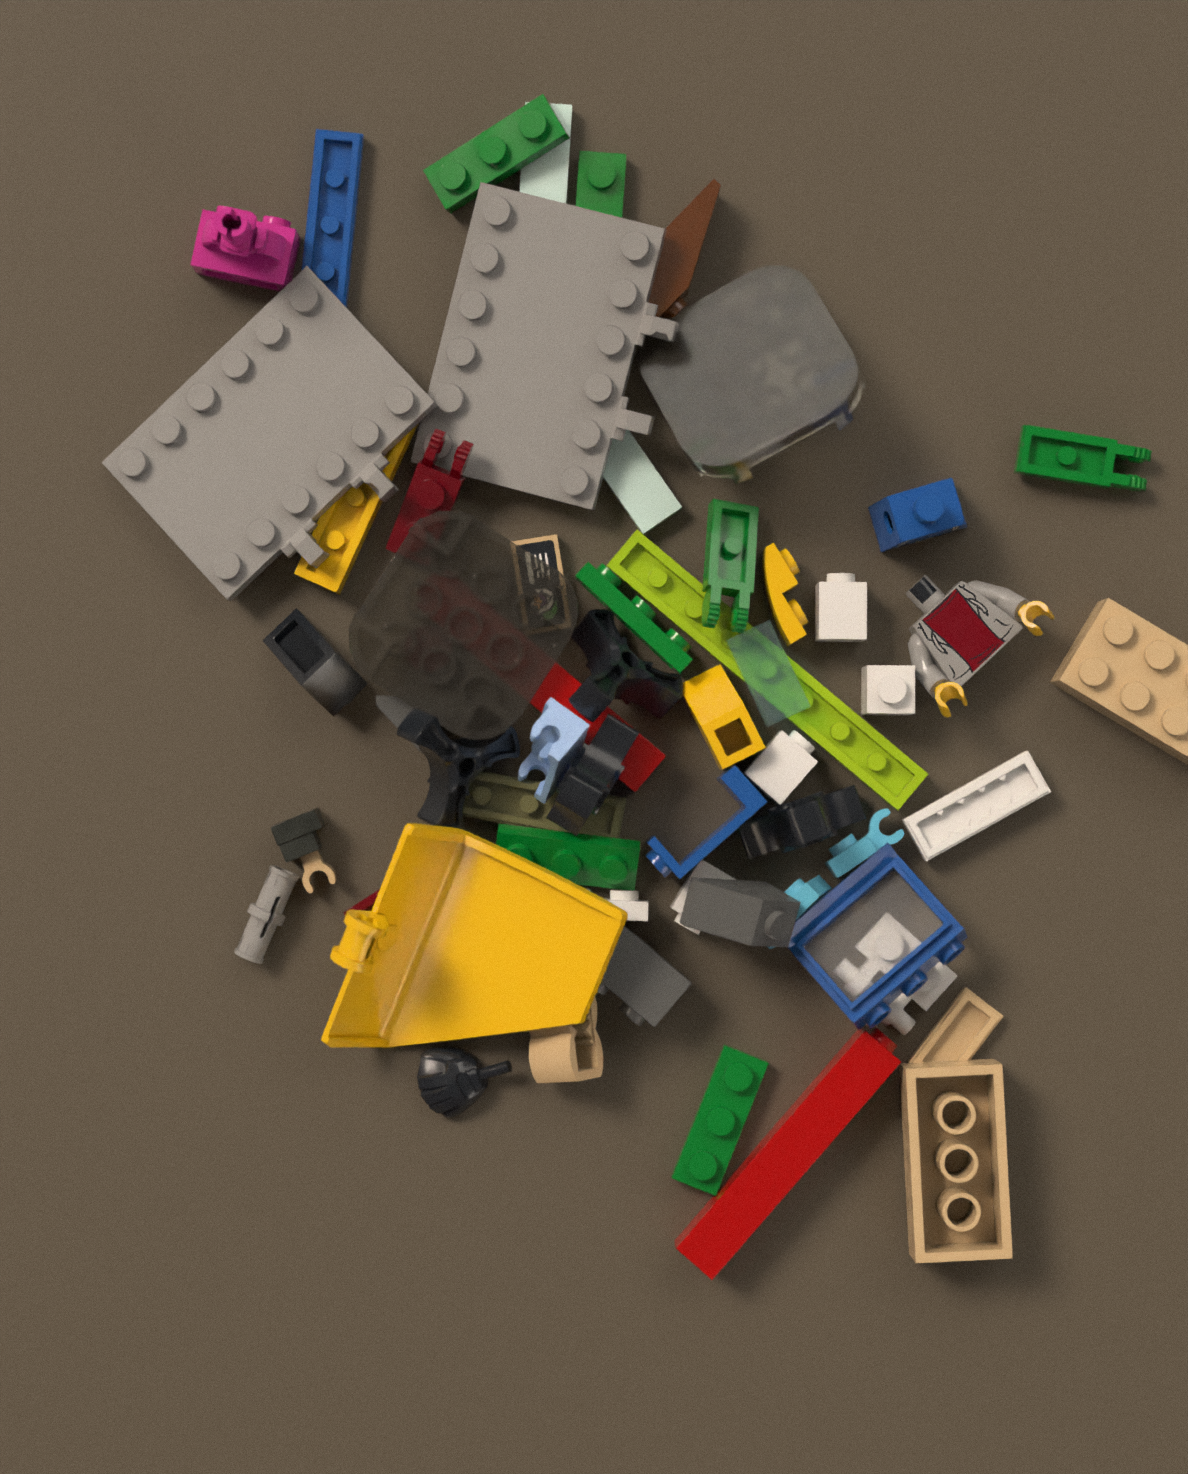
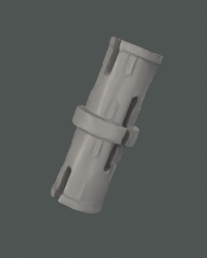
[234,865,299,964]

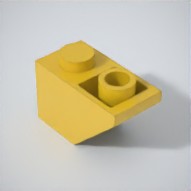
[682,664,766,770]

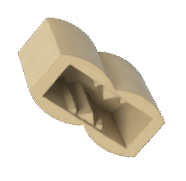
[529,996,603,1083]

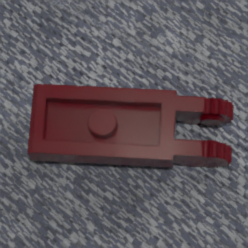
[385,428,474,567]

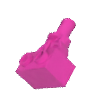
[190,206,301,292]

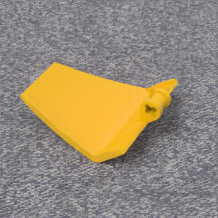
[321,823,628,1048]

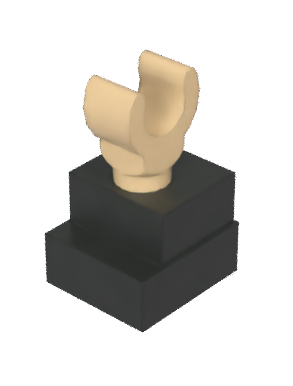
[270,807,337,893]

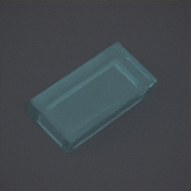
[726,620,811,727]

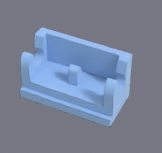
[518,697,590,804]

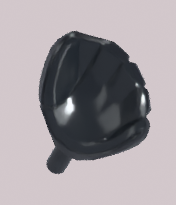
[417,1047,512,1118]

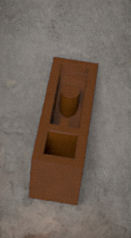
[649,179,721,321]

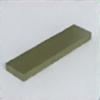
[463,771,627,838]

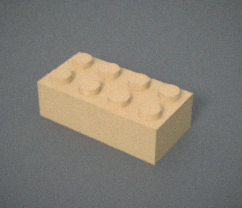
[1050,598,1188,765]
[899,1059,1013,1263]

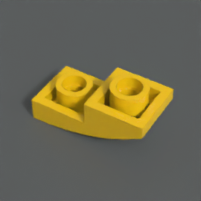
[762,543,808,647]

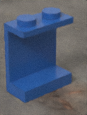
[645,765,767,879]

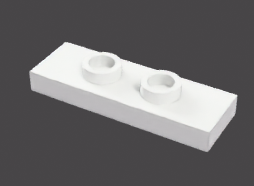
[902,750,1051,861]

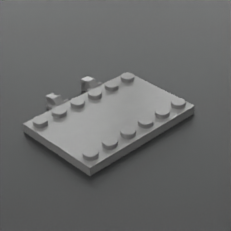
[411,182,679,510]
[102,266,437,601]

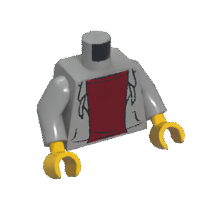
[905,574,1054,717]

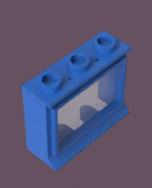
[787,842,968,1030]

